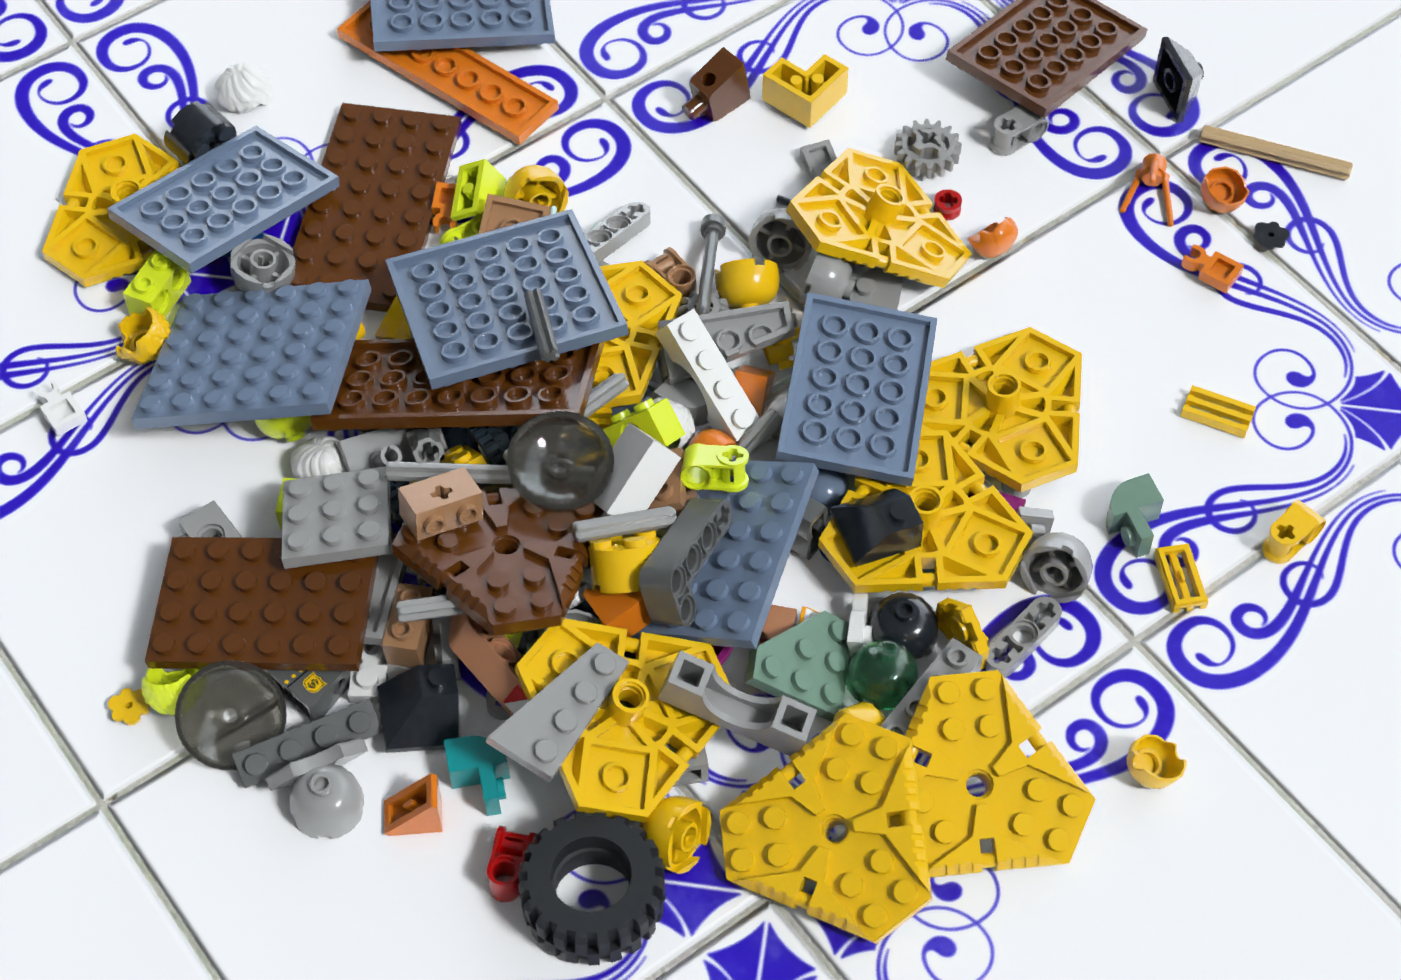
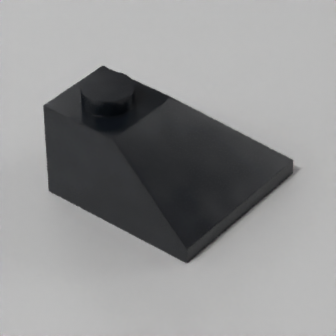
[1153,36,1204,123]
[830,488,924,567]
[376,664,459,753]

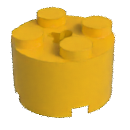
[588,530,660,594]

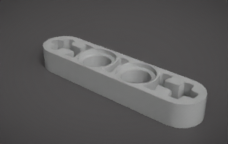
[585,202,651,264]

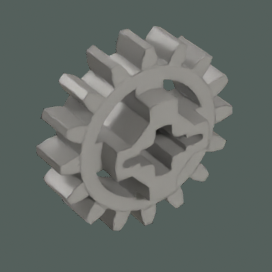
[894,118,962,179]

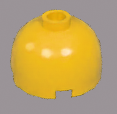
[504,164,569,213]
[714,258,780,309]
[640,795,711,874]

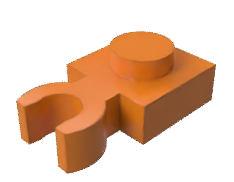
[431,182,457,234]
[1181,244,1244,293]

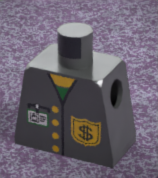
[266,670,350,721]

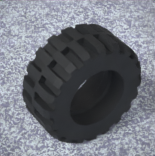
[518,812,665,965]

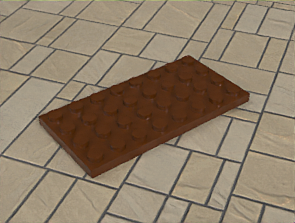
[290,102,462,312]
[310,338,604,431]

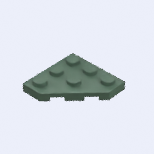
[745,610,849,722]

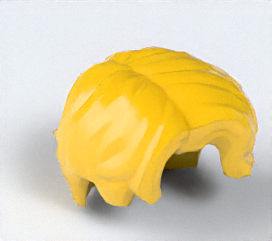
[115,307,171,365]

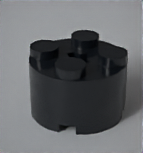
[164,101,237,165]

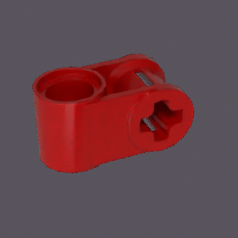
[486,825,537,902]

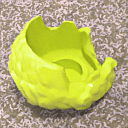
[141,668,207,716]

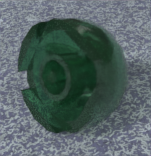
[845,639,919,710]

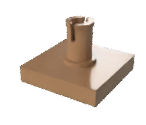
[479,194,551,234]

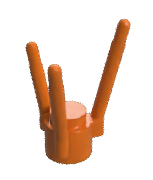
[1120,153,1174,227]

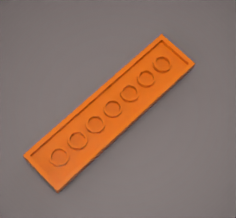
[337,1,559,145]

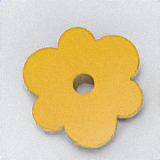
[108,688,150,726]

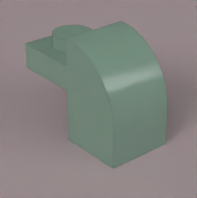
[1106,473,1164,558]

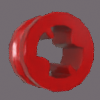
[933,189,962,221]

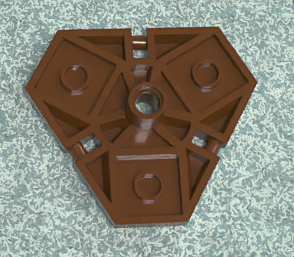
[392,481,605,636]

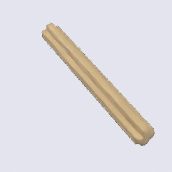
[1199,125,1353,180]

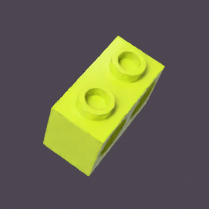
[123,250,192,318]

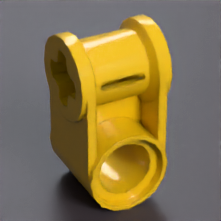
[1262,499,1327,564]

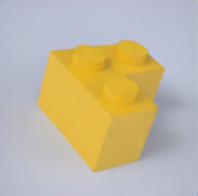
[762,54,849,128]

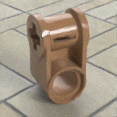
[644,247,697,298]

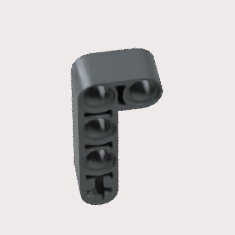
[639,498,732,626]

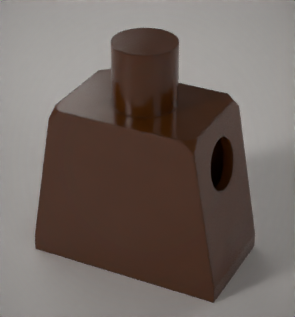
[682,46,751,122]

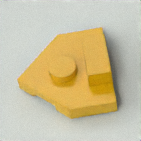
[936,598,989,671]

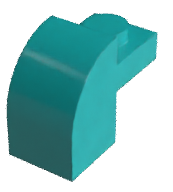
[444,736,510,816]

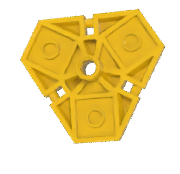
[42,133,180,287]
[786,148,972,288]
[591,261,682,409]
[921,327,1082,492]
[818,430,1033,593]
[515,618,731,822]
[889,670,1096,878]
[720,713,933,944]

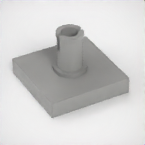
[337,428,416,484]

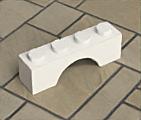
[655,309,760,442]

